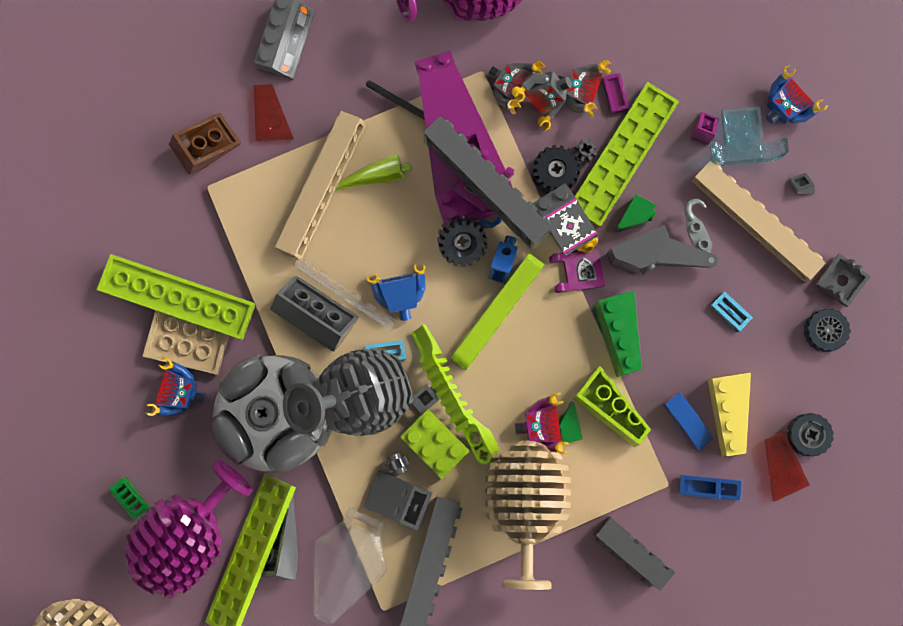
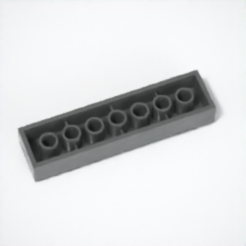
[423,116,552,251]

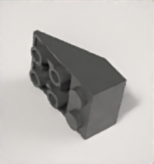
[364,470,433,530]

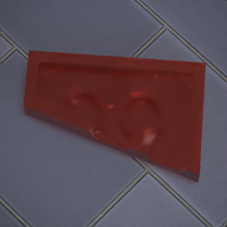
[254,84,294,142]
[765,432,810,501]

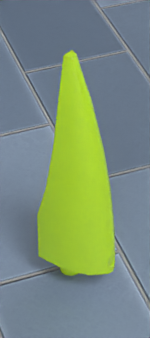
[335,153,412,191]

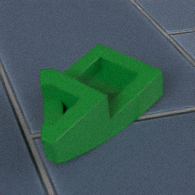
[559,401,583,443]

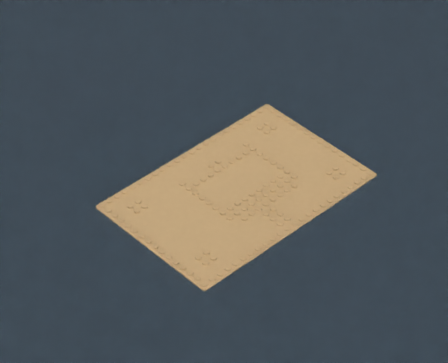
[208,71,668,611]

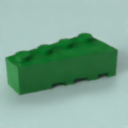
[592,290,642,378]

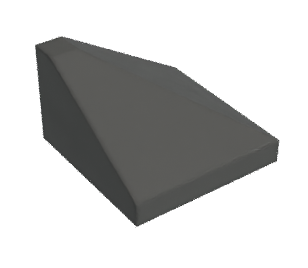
[789,173,815,195]

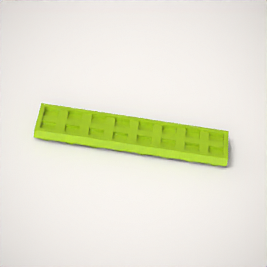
[575,82,679,227]
[205,474,296,626]

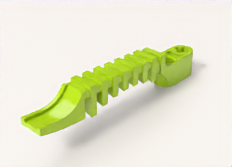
[410,324,501,465]

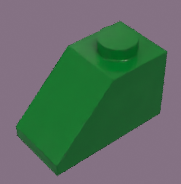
[615,194,656,232]

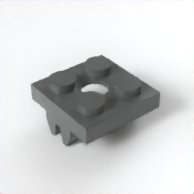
[815,253,871,307]

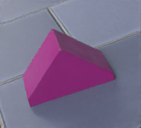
[691,112,719,145]

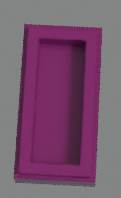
[602,73,629,114]

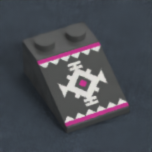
[533,183,598,256]

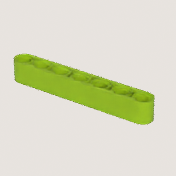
[451,253,545,370]

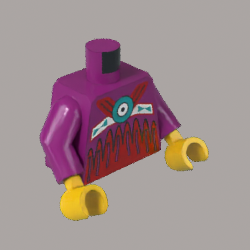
[515,393,569,454]

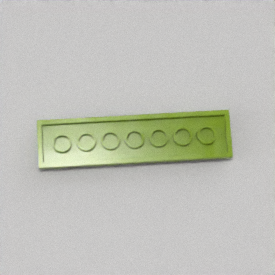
[97,254,256,340]

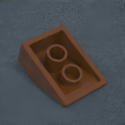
[169,113,241,175]

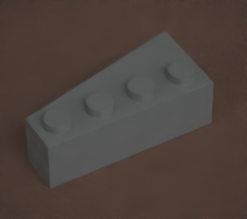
[594,517,676,591]

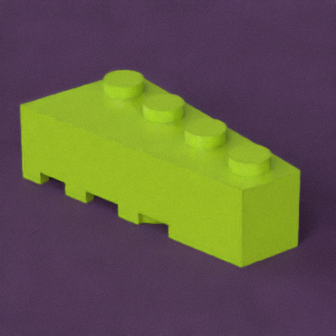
[573,366,651,448]

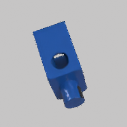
[488,235,518,284]

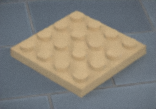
[143,310,229,375]

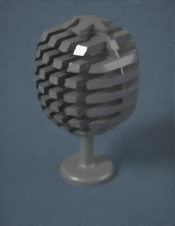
[283,349,414,436]

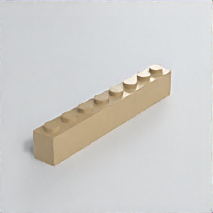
[275,111,366,260]
[691,161,826,282]

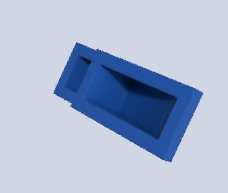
[663,392,713,451]
[679,475,743,501]

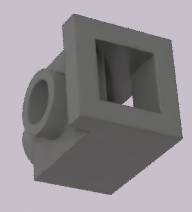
[412,384,440,414]

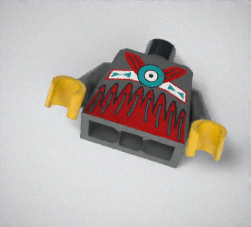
[558,60,612,117]
[488,61,546,114]
[512,72,572,131]

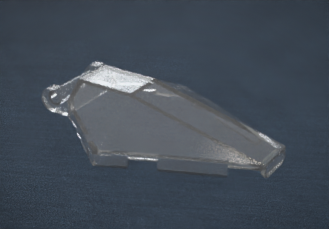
[313,506,387,625]

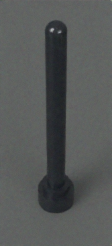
[366,80,425,120]

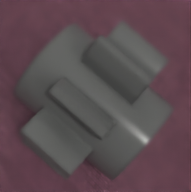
[574,139,597,163]
[385,453,410,477]

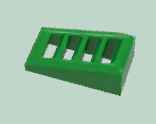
[109,477,150,520]

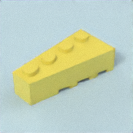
[708,373,751,456]

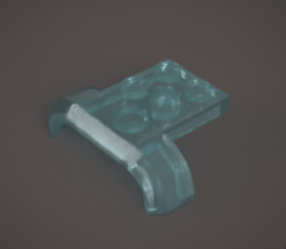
[710,106,789,165]

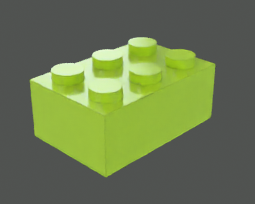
[401,409,469,479]

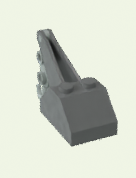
[606,199,718,275]

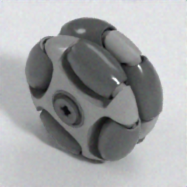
[212,355,332,473]

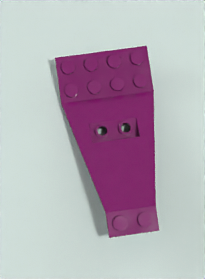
[414,51,513,225]

